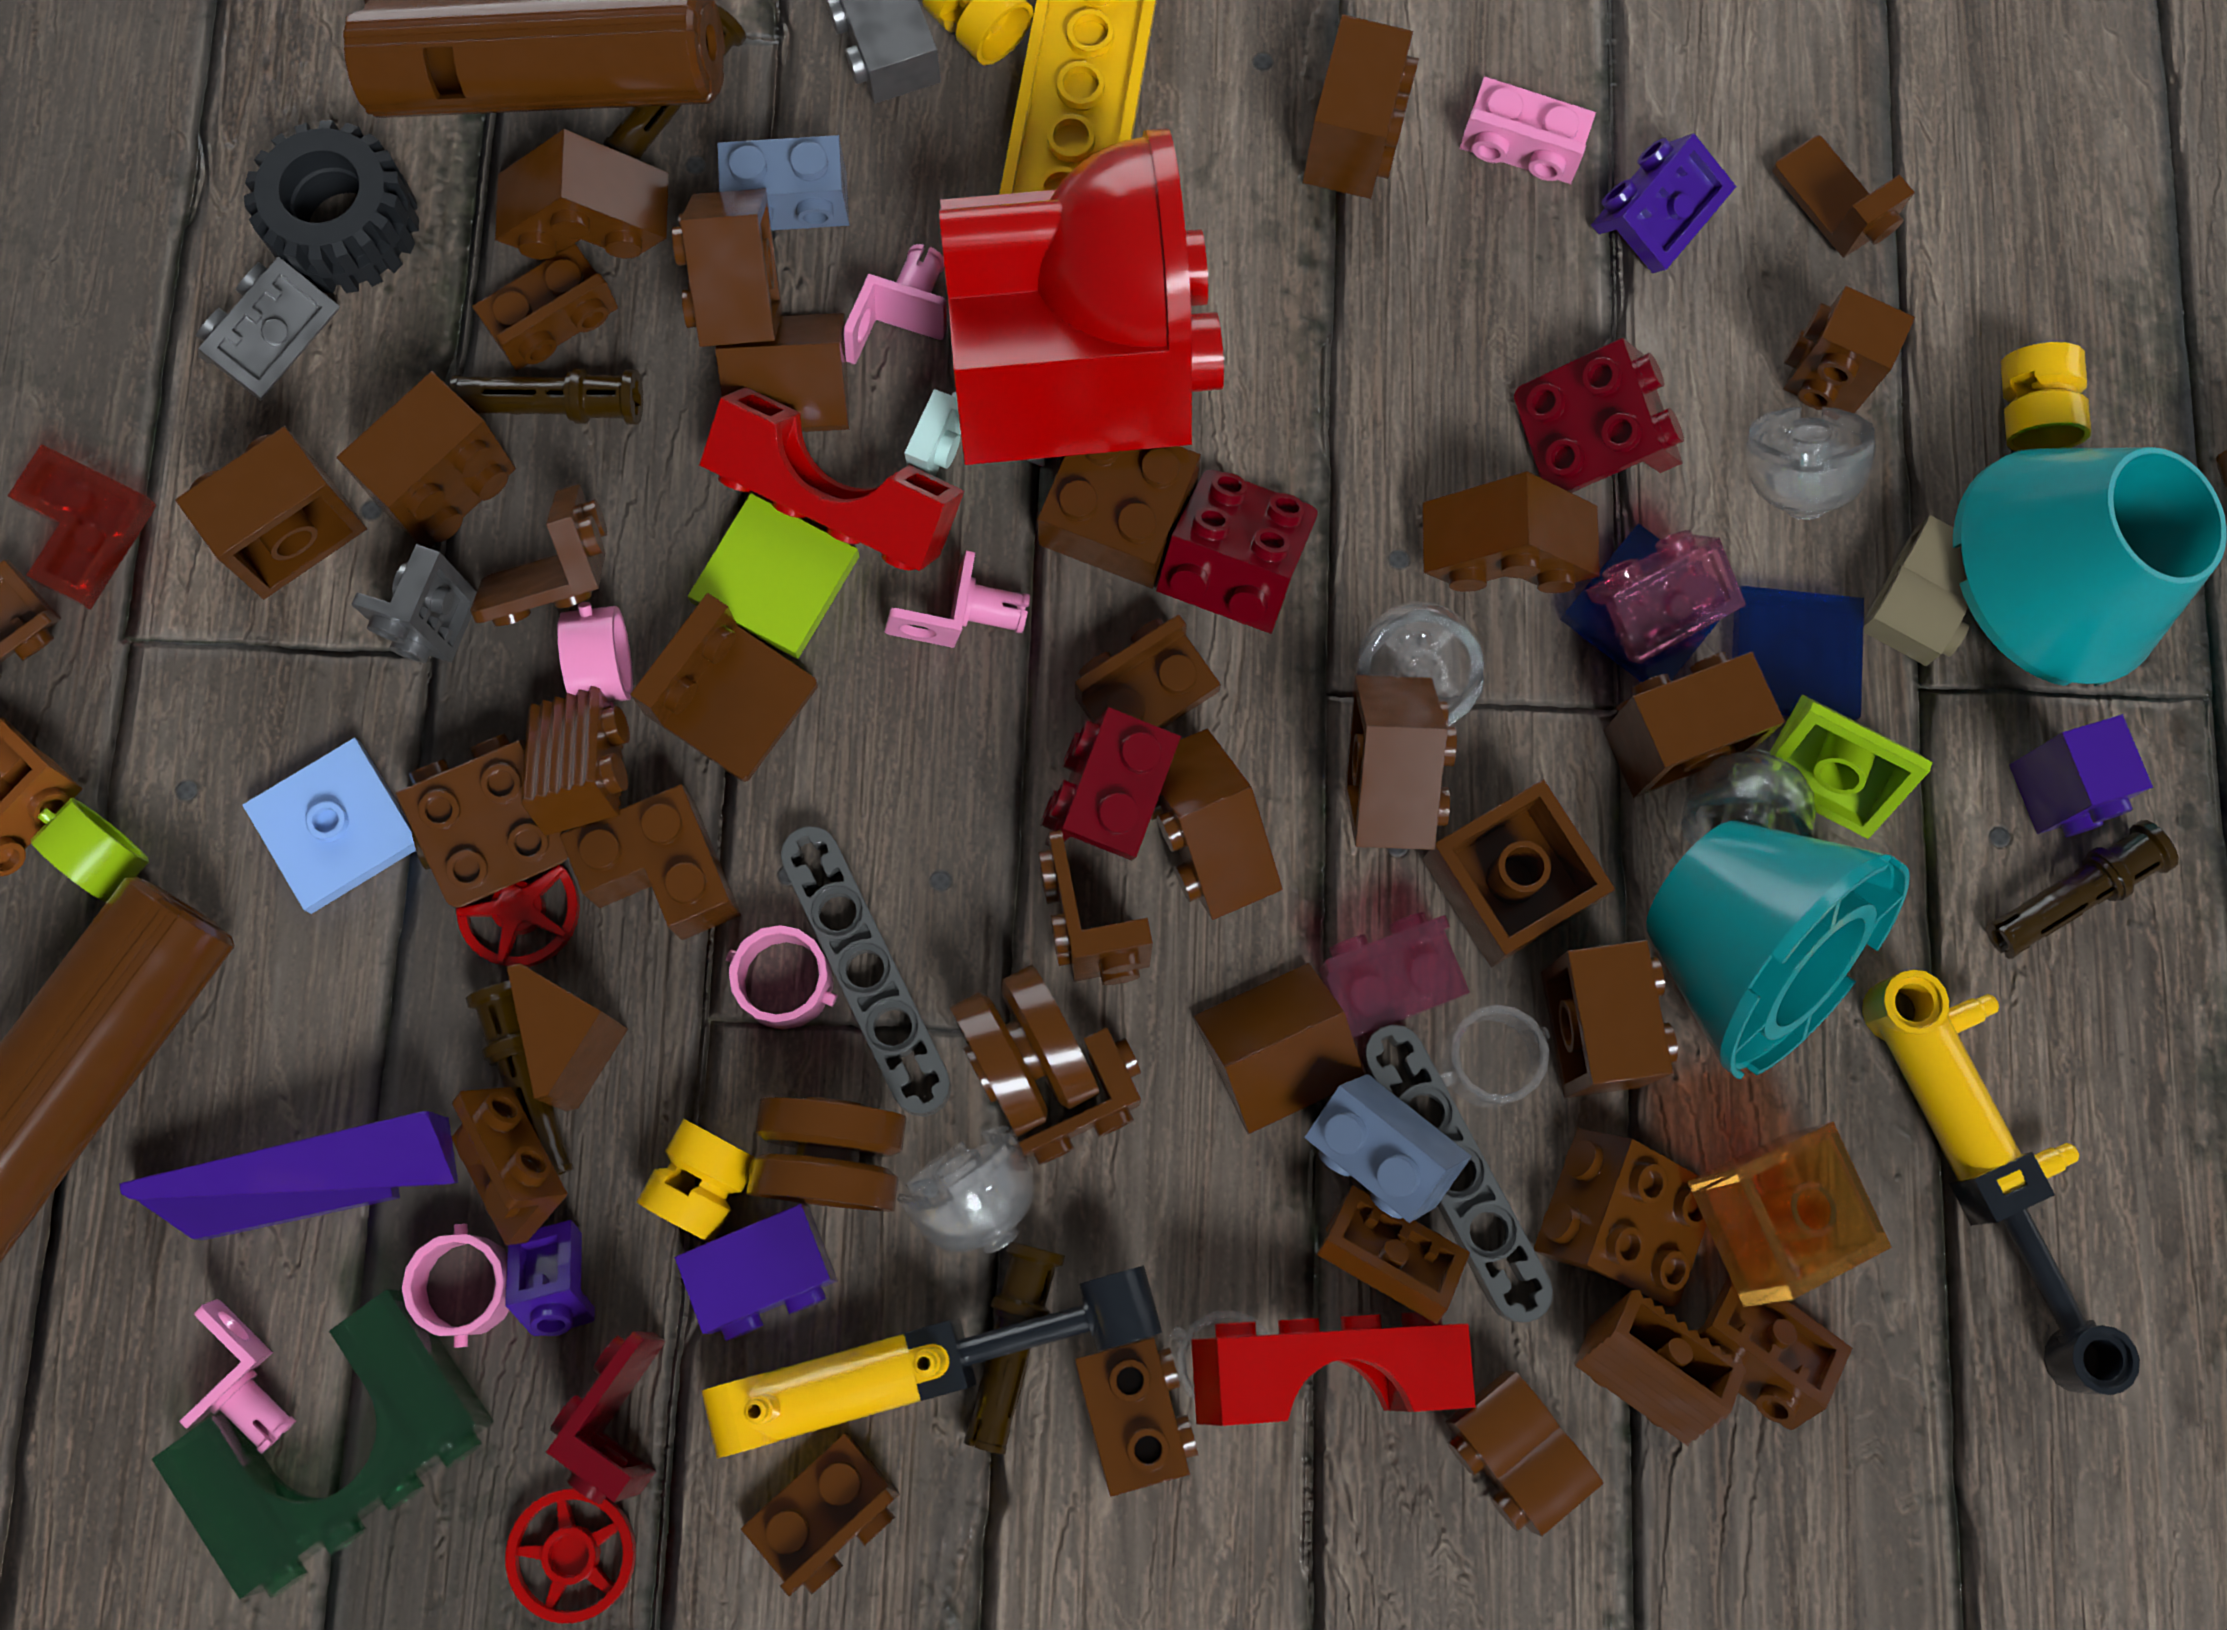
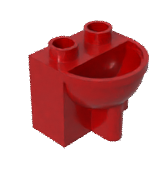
[939,128,1224,465]

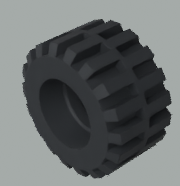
[244,121,420,293]

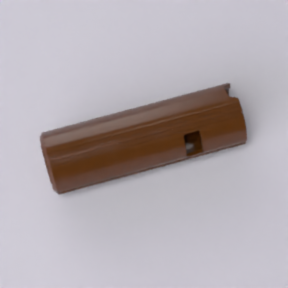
[343,0,725,118]
[0,877,235,1263]

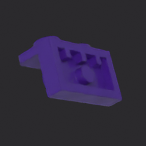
[1591,133,1737,274]

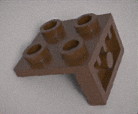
[630,593,818,782]

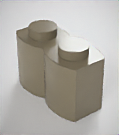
[1860,515,1970,666]

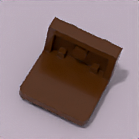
[470,484,607,626]
[395,733,568,907]
[1038,830,1153,985]
[1533,1128,1717,1307]

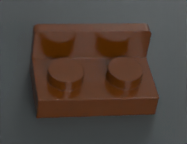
[472,243,618,372]
[1075,615,1221,729]
[452,1087,568,1245]
[1317,1185,1470,1324]
[1697,1267,1853,1430]
[740,1433,900,1597]

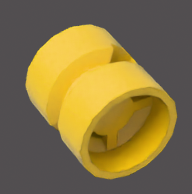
[922,0,1034,65]
[2001,342,2091,451]
[636,1119,755,1242]

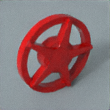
[456,864,580,967]
[505,1488,636,1624]

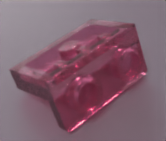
[1587,530,1746,663]
[1319,912,1470,1039]

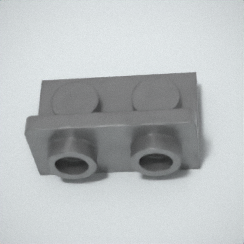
[196,256,340,401]
[351,544,477,663]

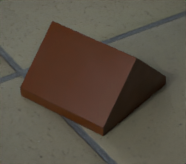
[715,313,849,432]
[507,963,628,1112]
[1193,963,1364,1135]

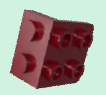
[1514,337,1684,493]
[1156,469,1318,634]
[1040,707,1181,861]
[546,1331,665,1504]

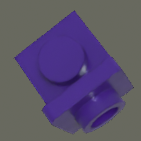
[505,1220,595,1336]

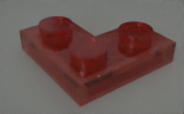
[8,444,157,610]

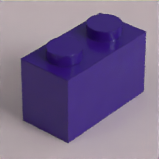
[2009,714,2153,837]
[674,1204,838,1341]

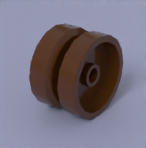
[949,964,1099,1137]
[746,1097,907,1212]

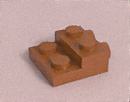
[0,715,83,877]

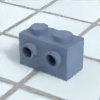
[717,135,849,230]
[1304,1074,1472,1223]

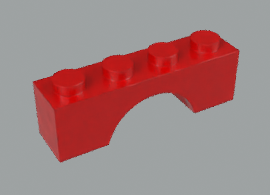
[699,387,965,571]
[1191,1312,1476,1426]

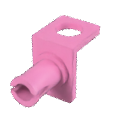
[844,244,946,364]
[885,550,1030,648]
[179,1299,296,1454]

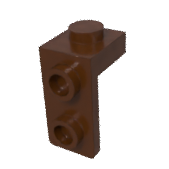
[1772,135,1915,258]
[1015,1028,1141,1165]

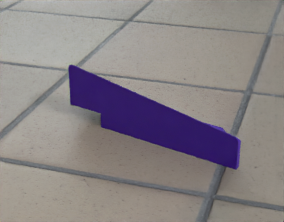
[119,1111,458,1240]

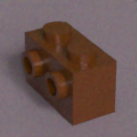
[1783,286,1915,419]
[1075,1337,1198,1497]

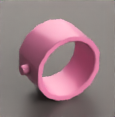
[557,602,633,707]
[726,925,837,1030]
[402,1224,509,1348]

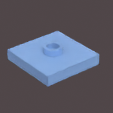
[243,738,416,914]

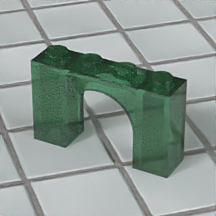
[151,1289,494,1599]

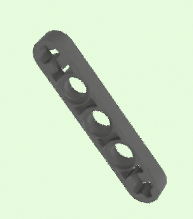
[781,826,952,1117]
[1362,1025,1553,1323]

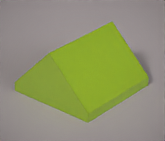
[1754,694,1933,839]

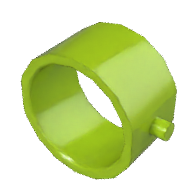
[31,798,149,902]

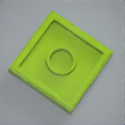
[688,493,860,659]

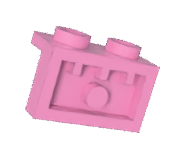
[1460,76,1596,184]

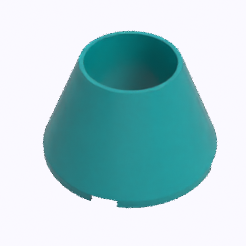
[1953,447,2227,686]
[1646,821,1910,1079]

